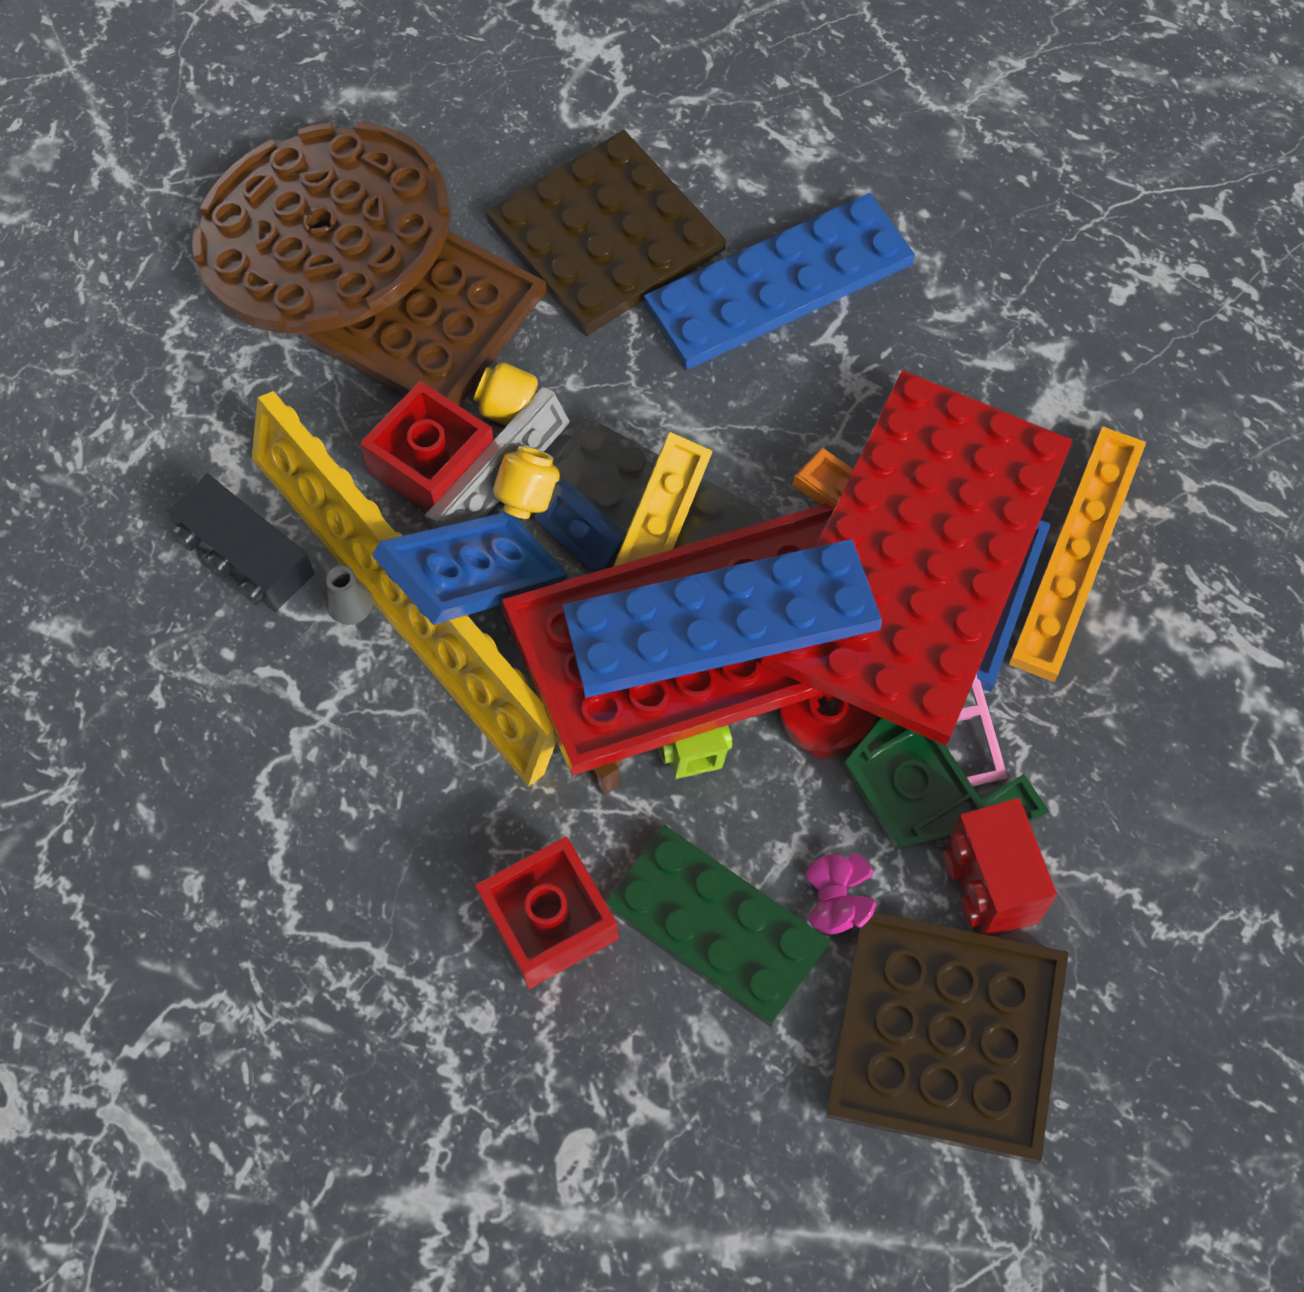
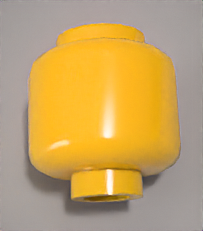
[473,362,538,426]
[493,446,560,519]

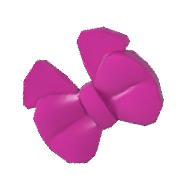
[805,853,877,934]

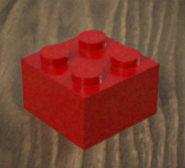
[360,380,494,512]
[943,798,1057,937]
[475,836,619,990]

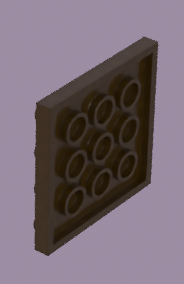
[486,130,726,336]
[825,912,1068,1164]

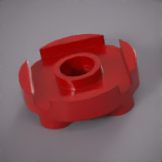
[779,693,876,759]

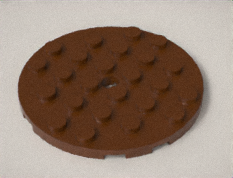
[192,122,451,334]

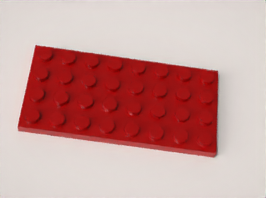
[760,370,1073,746]
[502,503,834,776]

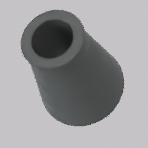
[326,566,373,625]

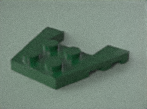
[842,718,1049,851]

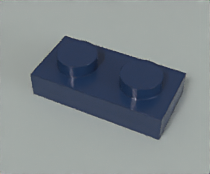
[534,480,626,572]

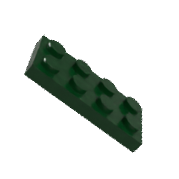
[605,825,831,1027]

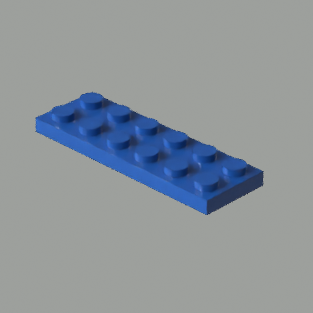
[644,192,915,370]
[563,539,882,698]

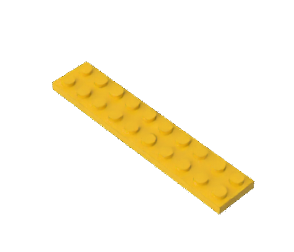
[252,391,557,787]

